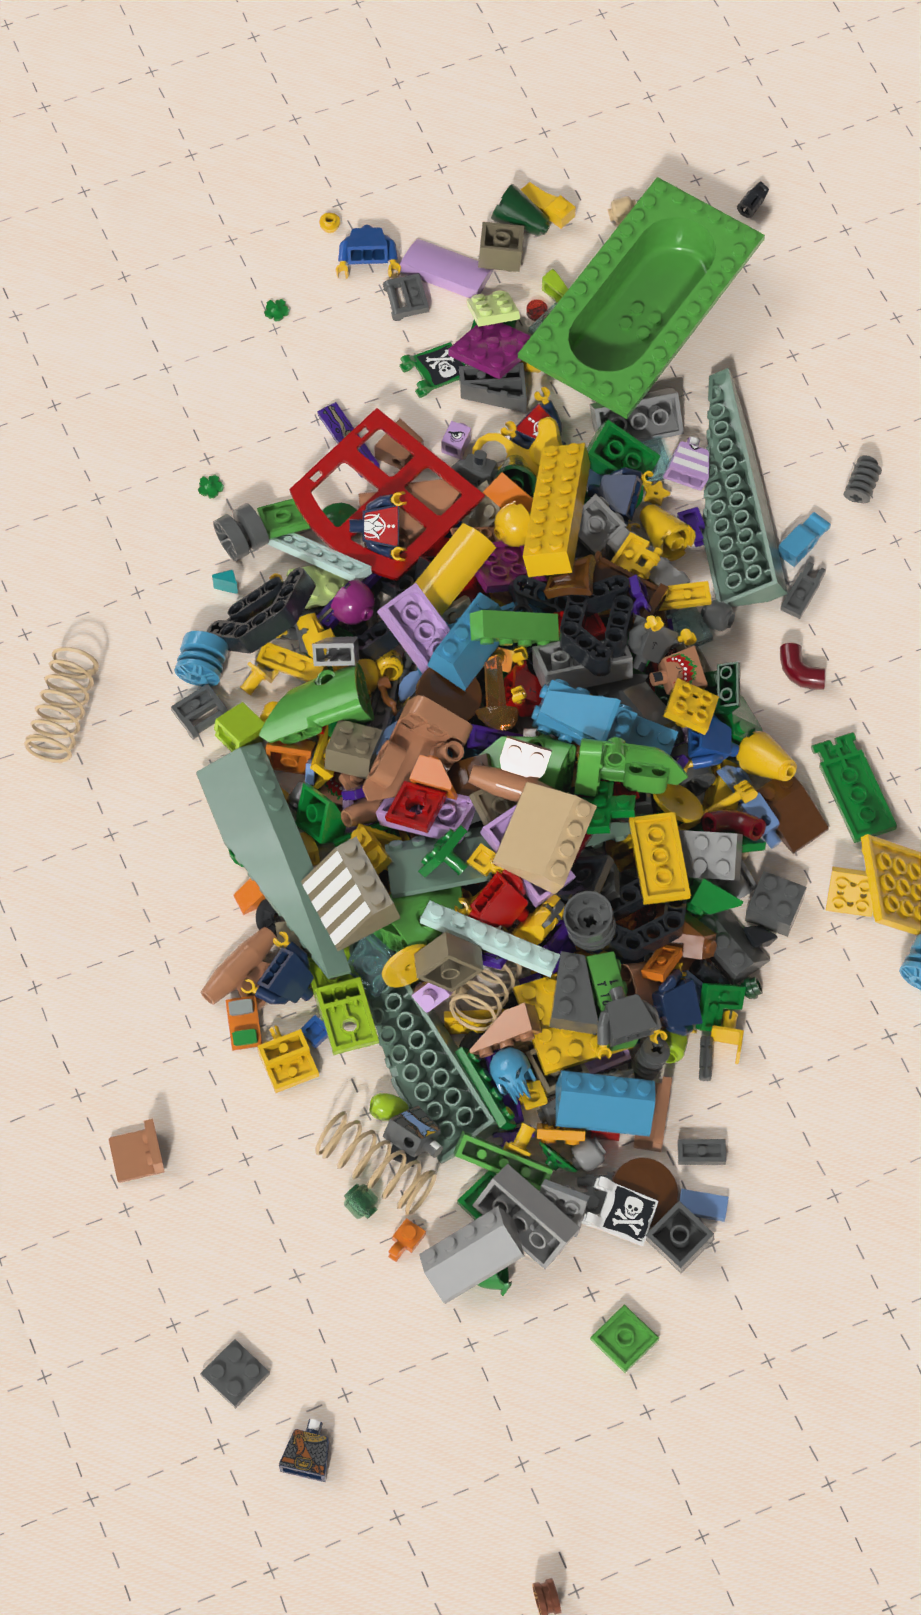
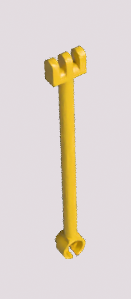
[614,780,758,872]

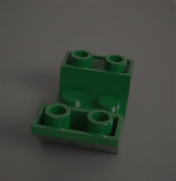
[655,661,740,717]

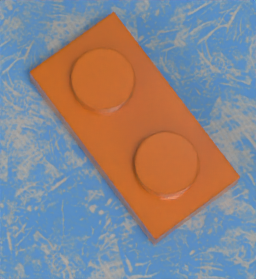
[641,945,683,982]

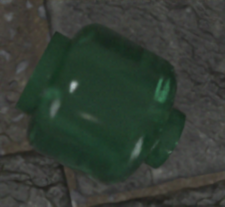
[343,1184,379,1219]

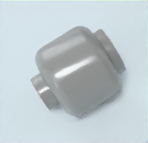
[570,1137,607,1172]

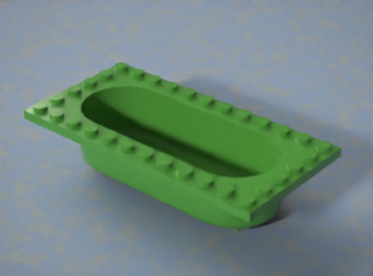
[517,177,765,419]

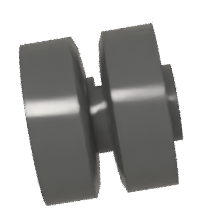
[213,503,269,561]
[670,743,716,796]

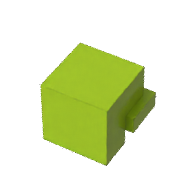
[214,702,265,752]

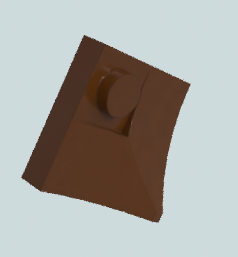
[544,554,596,599]
[447,753,492,797]

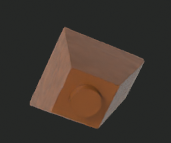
[648,902,717,960]

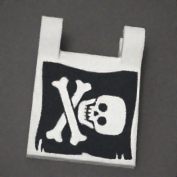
[581,1176,658,1246]

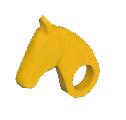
[472,417,563,479]

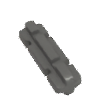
[699,1036,713,1081]

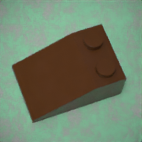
[756,776,829,854]

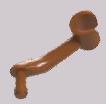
[377,675,398,716]

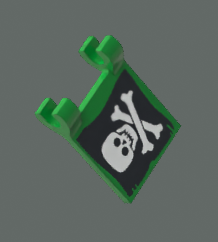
[399,342,466,398]

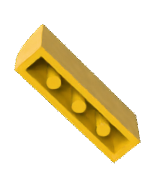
[414,523,496,615]

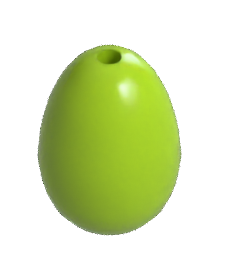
[369,1093,409,1121]

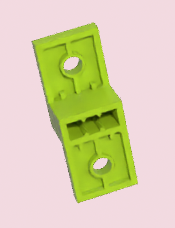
[308,947,379,1055]

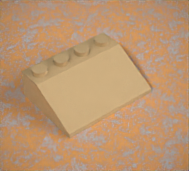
[492,782,597,894]

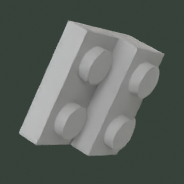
[578,494,626,555]

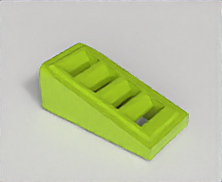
[542,269,568,303]

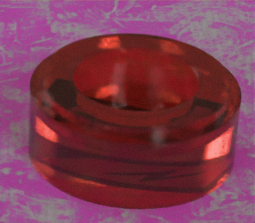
[526,300,548,321]

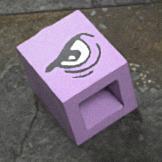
[441,421,471,459]

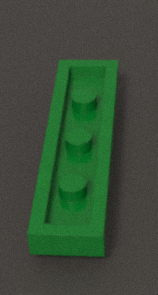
[455,1047,517,1131]

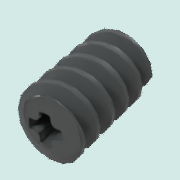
[843,455,882,504]
[628,1036,670,1081]

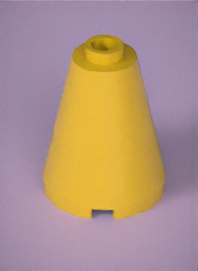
[639,504,696,562]
[736,731,797,781]

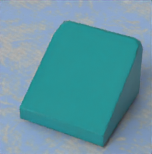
[212,570,238,594]

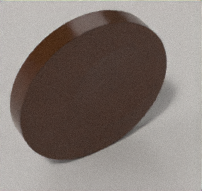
[416,667,482,722]
[611,1158,678,1228]

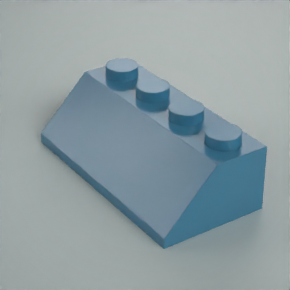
[427,592,502,691]
[556,1070,655,1137]

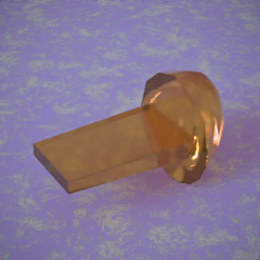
[474,657,519,731]

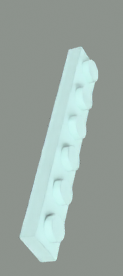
[267,533,372,581]
[420,901,560,978]

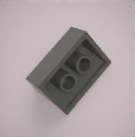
[699,910,770,985]

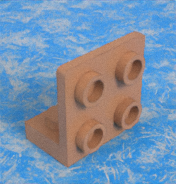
[108,1119,165,1183]

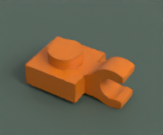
[388,1218,426,1262]

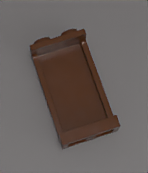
[593,551,669,624]

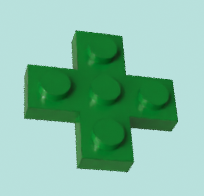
[580,781,636,834]

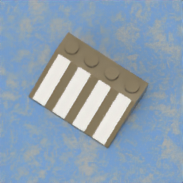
[301,836,401,951]

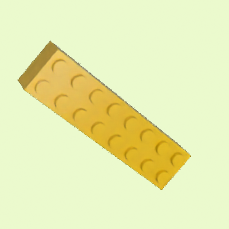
[523,443,590,577]

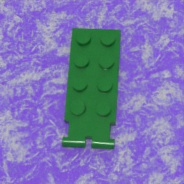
[811,732,897,843]

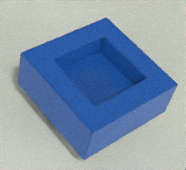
[301,1015,328,1049]

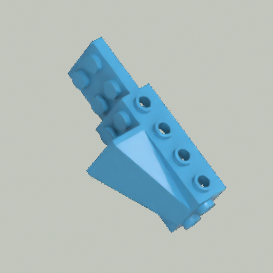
[531,679,678,755]

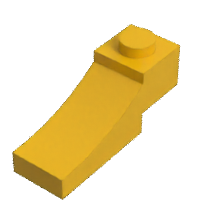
[520,182,576,229]

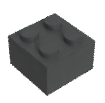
[745,871,807,937]
[646,1201,715,1274]

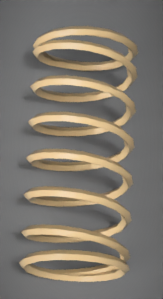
[24,647,99,763]
[449,920,524,1031]
[315,1111,436,1215]

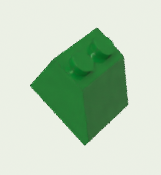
[295,783,346,844]
[686,878,743,916]

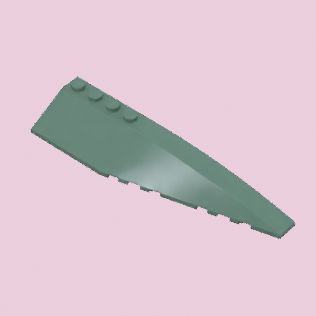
[702,368,788,607]
[196,742,351,979]
[385,814,652,899]
[349,934,500,1164]

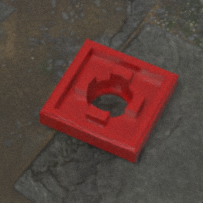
[385,781,447,833]

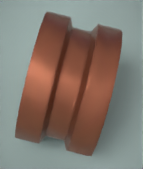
[532,1578,561,1615]

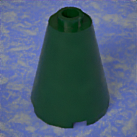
[491,184,551,237]
[494,455,537,498]

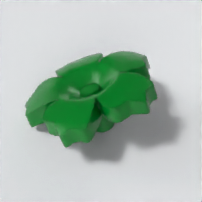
[264,299,290,322]
[198,475,224,499]

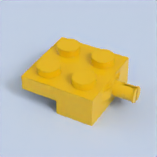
[257,1026,319,1093]

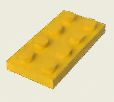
[628,812,691,905]

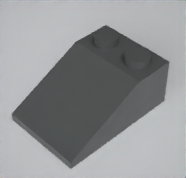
[619,682,684,745]

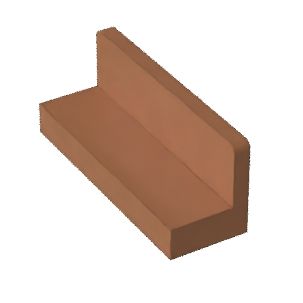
[633,1077,672,1152]

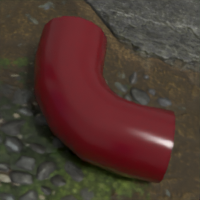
[780,643,825,690]
[701,809,766,840]

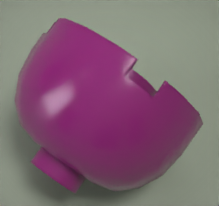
[331,579,375,625]

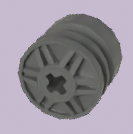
[563,891,617,951]

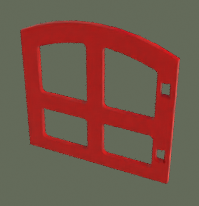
[289,408,485,581]

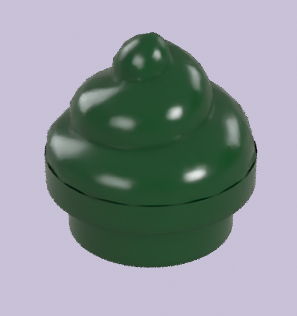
[741,976,763,999]

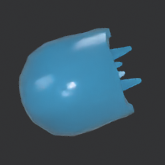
[490,1047,536,1105]

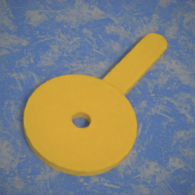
[653,784,704,823]
[382,944,426,988]

